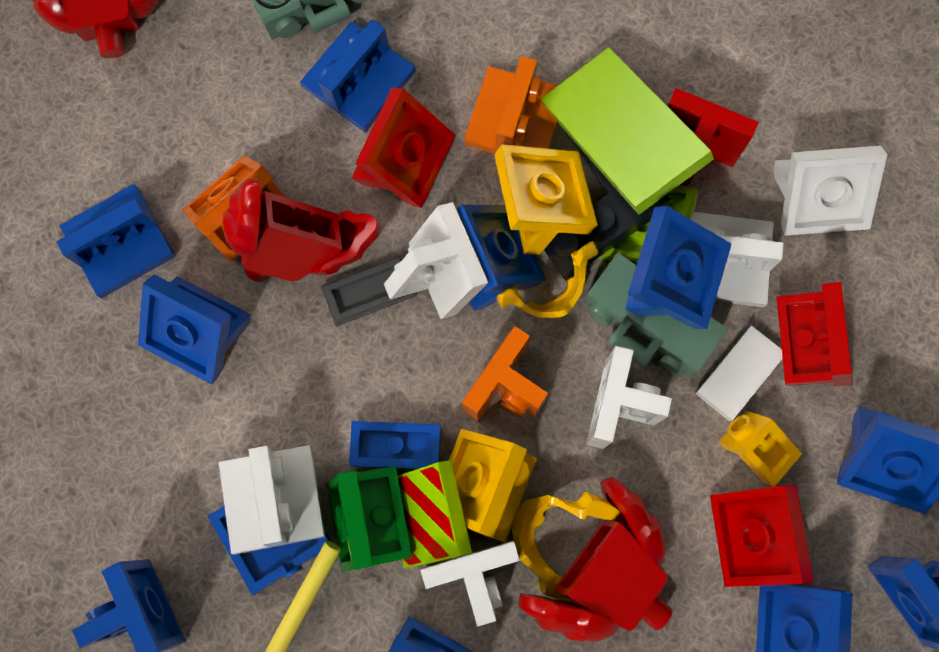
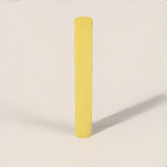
[265,541,341,652]

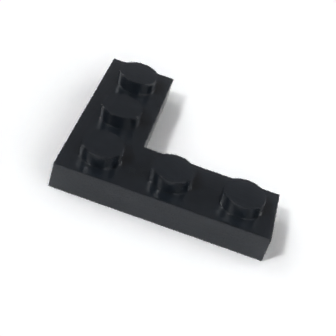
[544,131,673,281]

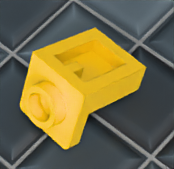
[719,411,802,487]

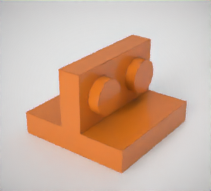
[464,56,558,154]
[182,155,287,262]
[461,326,548,422]

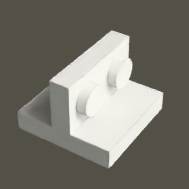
[774,145,887,236]
[384,202,488,319]
[692,212,783,307]
[586,346,672,449]
[219,445,326,555]
[420,541,520,627]

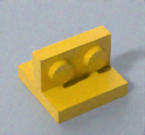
[494,144,597,255]
[449,429,537,543]

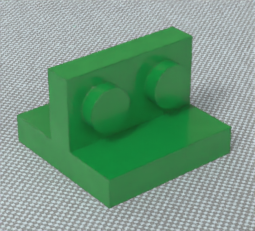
[326,466,412,572]

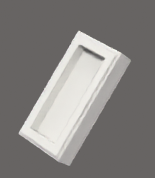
[695,325,783,421]

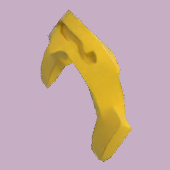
[496,241,598,318]
[511,492,620,601]

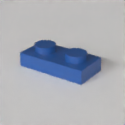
[349,421,441,470]

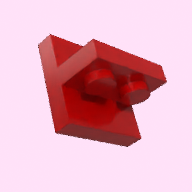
[667,87,759,186]
[351,88,456,208]
[776,282,853,386]
[710,484,814,587]

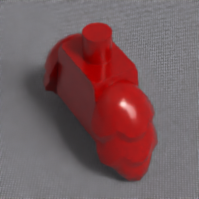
[32,0,160,58]
[222,179,381,282]
[518,476,672,642]

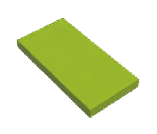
[541,47,714,215]

